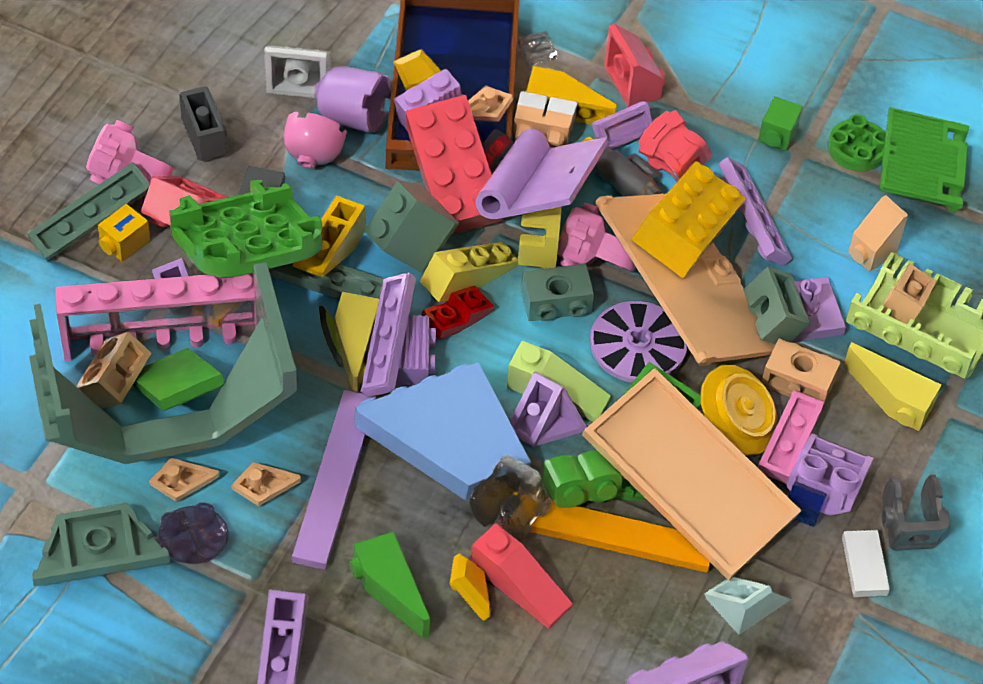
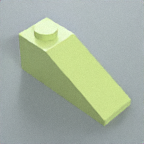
[506,341,611,422]

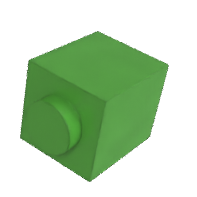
[758,96,803,151]

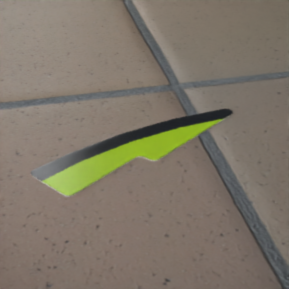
[319,305,344,369]

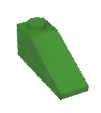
[349,532,430,638]

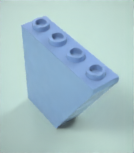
[354,362,531,500]

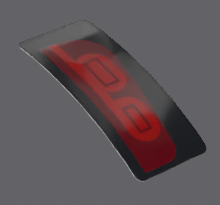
[482,129,515,172]

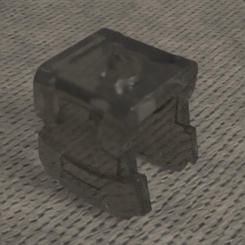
[469,456,552,542]

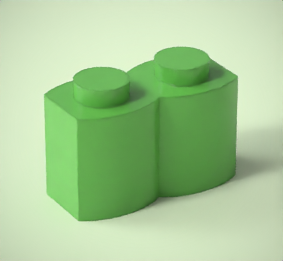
[543,450,622,508]

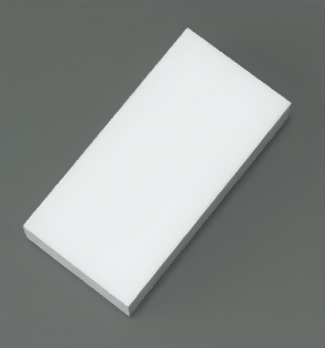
[842,530,890,597]

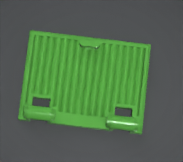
[879,107,969,212]

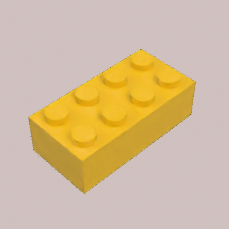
[631,161,746,278]

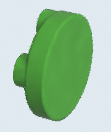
[827,114,886,171]

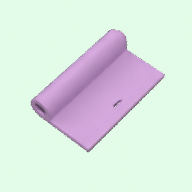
[475,129,609,219]

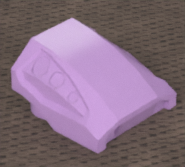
[786,433,874,516]

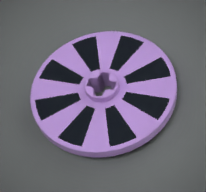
[590,301,687,383]

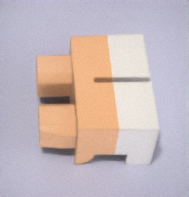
[513,91,577,148]

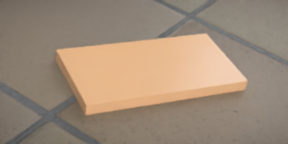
[582,368,801,580]

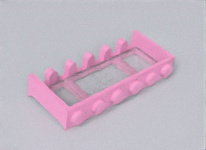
[56,273,257,361]

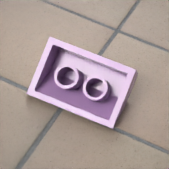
[626,641,748,684]

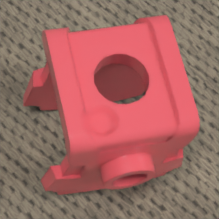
[638,110,713,182]

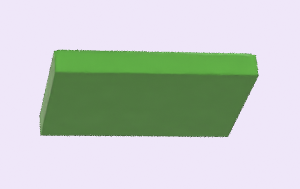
[133,348,225,411]

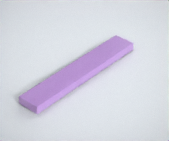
[292,390,376,570]

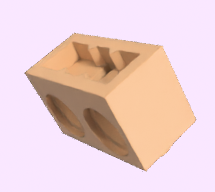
[76,332,152,409]

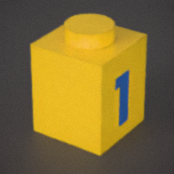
[98,204,150,262]

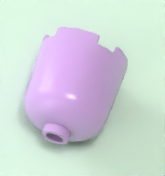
[314,66,391,133]

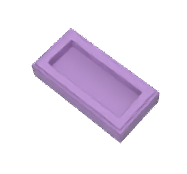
[592,101,653,150]

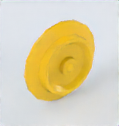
[701,365,778,456]

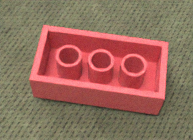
[405,95,501,235]

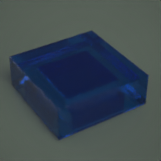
[788,481,827,527]

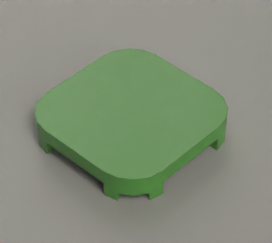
[169,179,322,277]

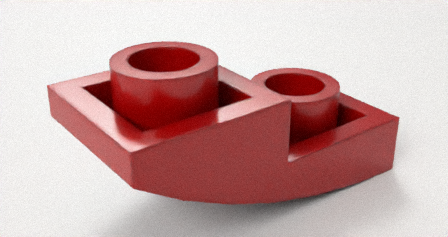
[421,286,495,340]

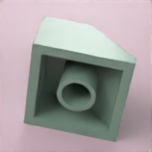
[364,181,459,273]

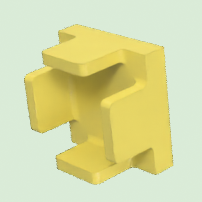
[518,206,562,269]

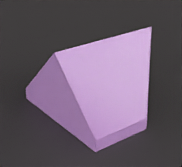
[510,372,587,447]

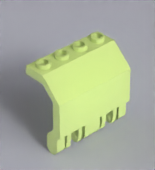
[846,252,983,379]

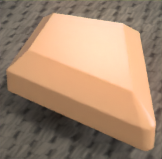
[468,86,513,122]
[149,458,219,502]
[231,462,301,506]

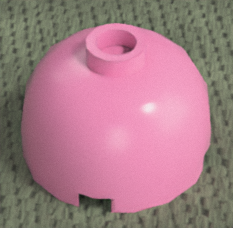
[283,112,347,169]

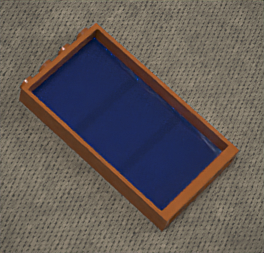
[385,0,519,175]

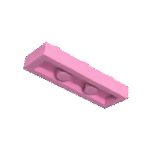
[758,390,825,484]

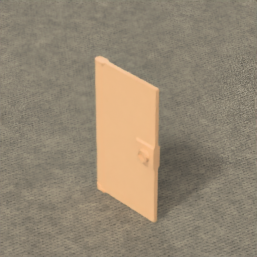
[595,194,776,366]

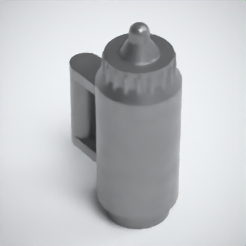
[594,148,663,197]

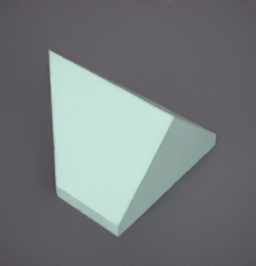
[705,577,792,635]

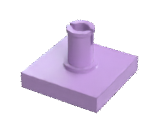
[786,277,846,342]

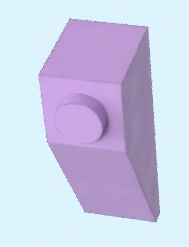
[257,590,309,684]

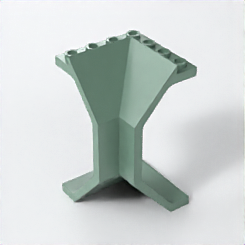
[29,262,297,464]

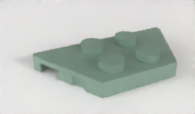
[32,503,170,587]

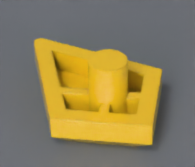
[394,49,441,90]
[449,553,490,621]

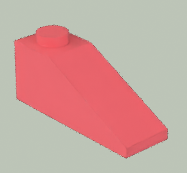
[471,523,573,629]

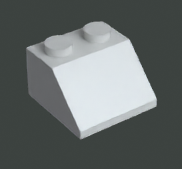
[265,46,331,98]

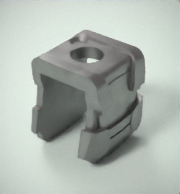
[881,474,949,551]

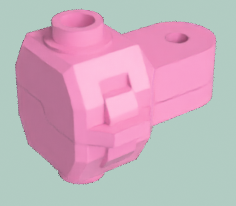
[86,120,174,184]
[557,202,636,273]

